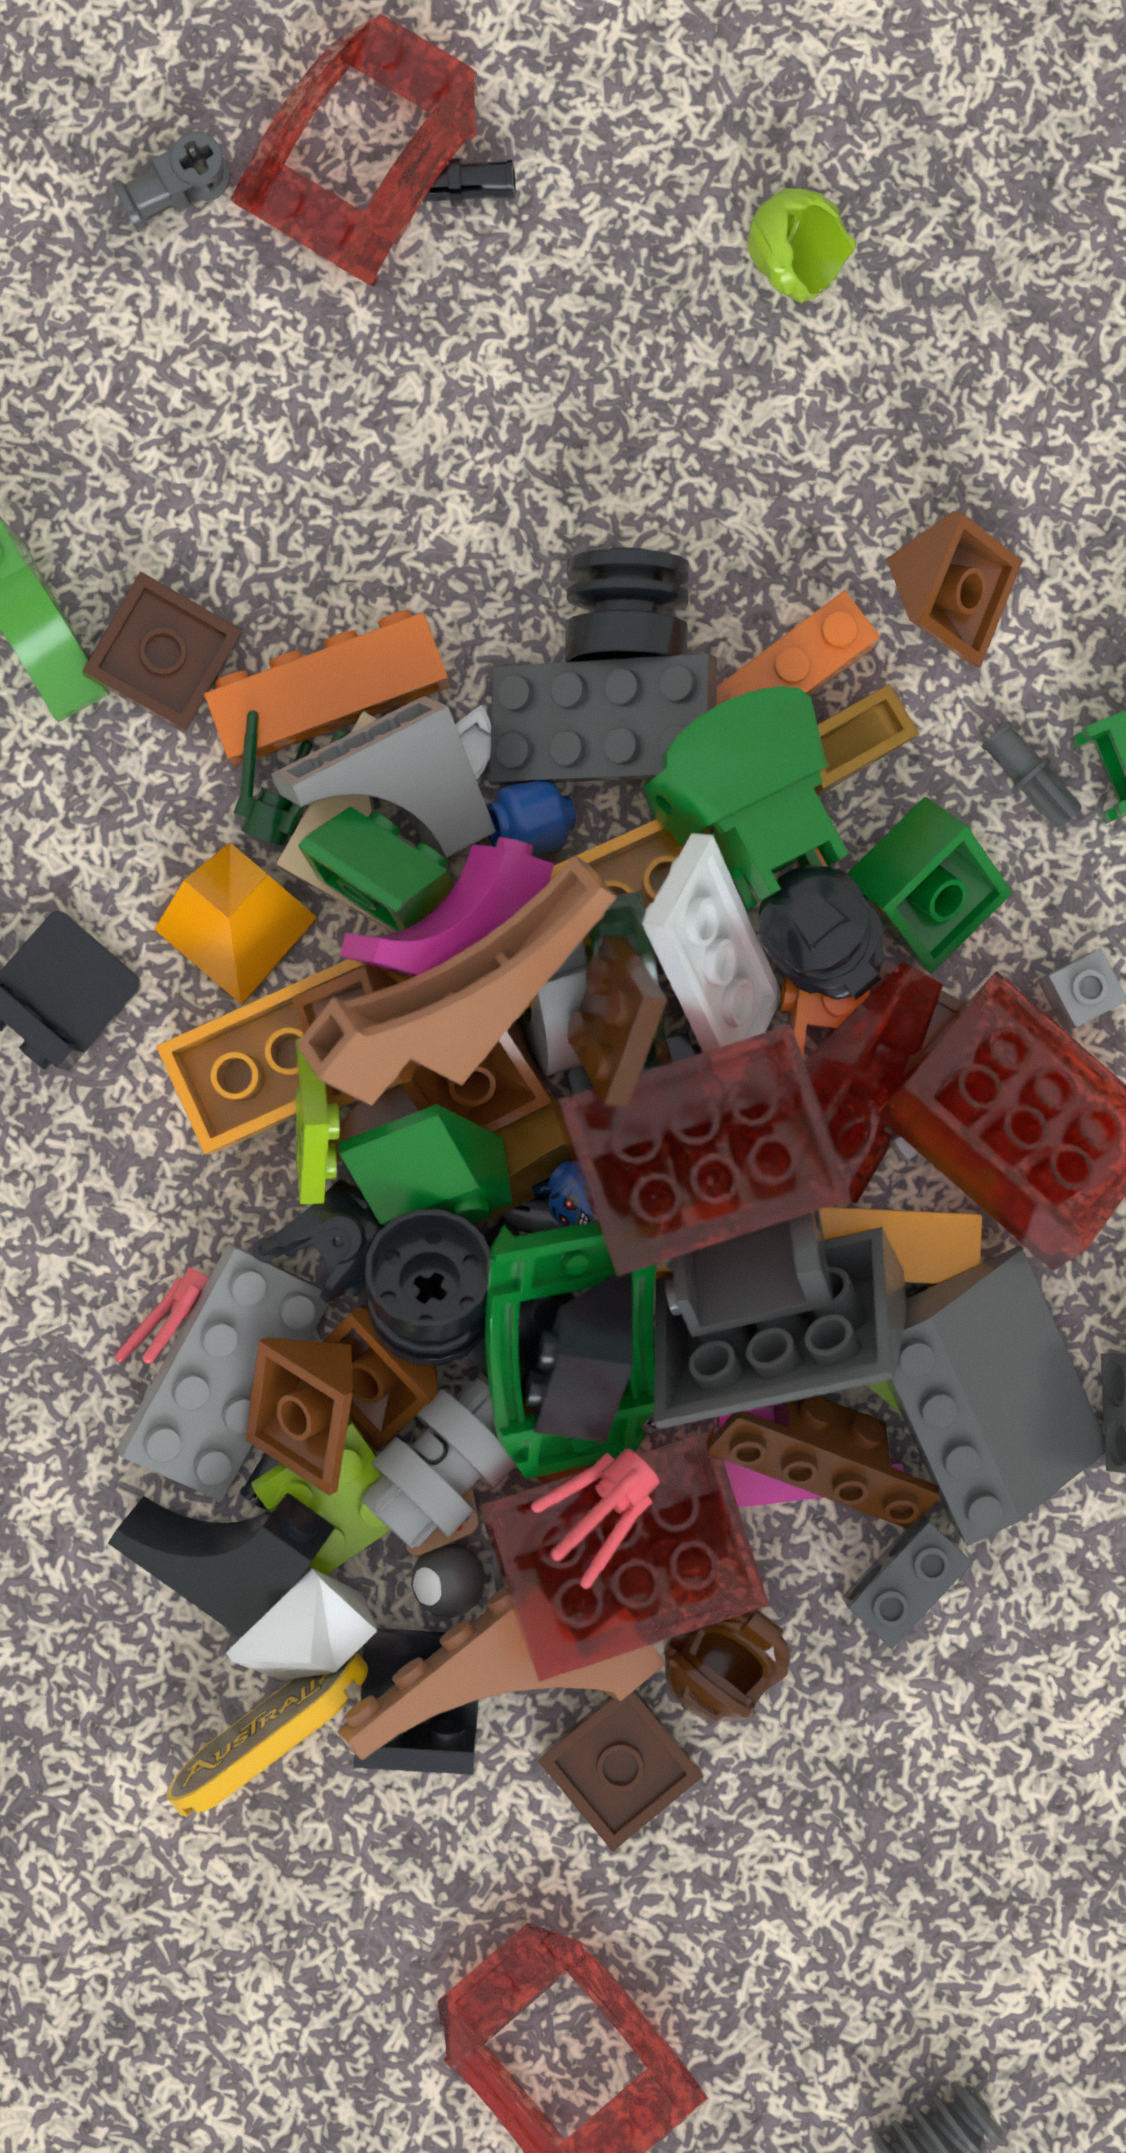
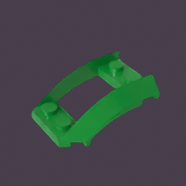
[486,1205,662,1479]

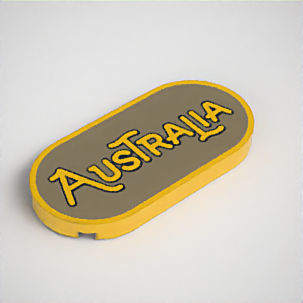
[166,1652,368,1816]

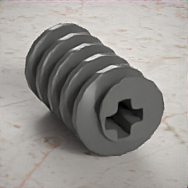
[871,2081,1007,2153]

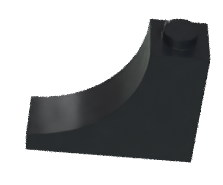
[108,1492,336,1638]

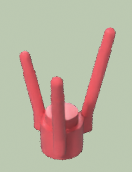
[115,1267,209,1364]
[531,1448,660,1589]

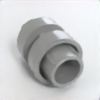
[361,1378,516,1549]

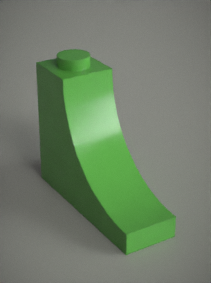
[0,517,109,722]

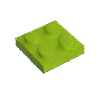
[252,1416,391,1575]

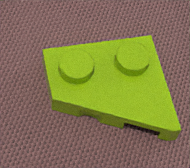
[296,1038,339,1204]

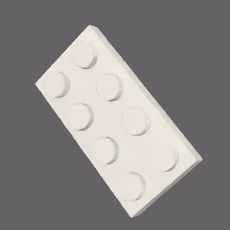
[642,833,781,1085]

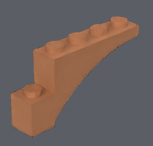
[296,856,617,1105]
[336,1582,666,1760]

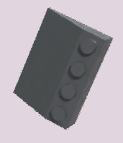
[654,1227,907,1429]
[886,1245,1105,1546]

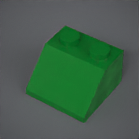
[847,797,1013,974]
[298,806,454,932]
[338,1104,512,1226]

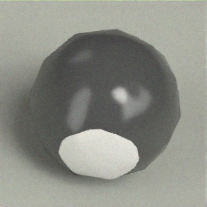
[411,1544,486,1618]

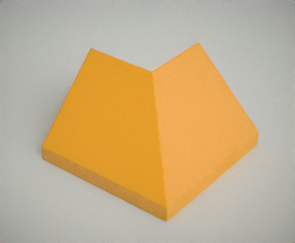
[154,842,318,1005]

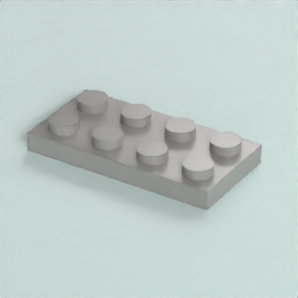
[116,1242,330,1501]

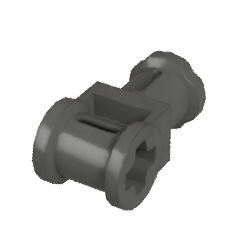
[112,131,231,232]

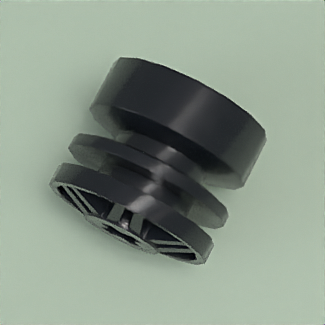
[565,547,689,662]
[365,1209,491,1365]

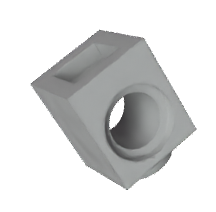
[1037,948,1126,1031]

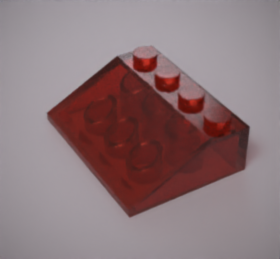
[874,971,1126,1271]
[554,1024,851,1277]
[479,1430,769,1682]

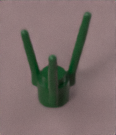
[233,710,347,846]

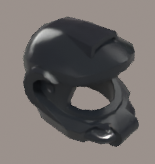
[757,865,885,1001]
[253,1179,385,1304]

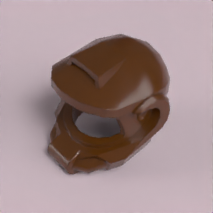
[664,1599,791,1722]

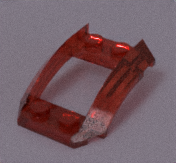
[230,14,478,287]
[438,1923,709,2153]

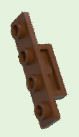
[708,1395,940,1528]

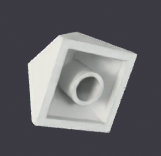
[226,1569,377,1681]

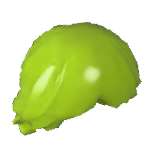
[747,188,856,304]

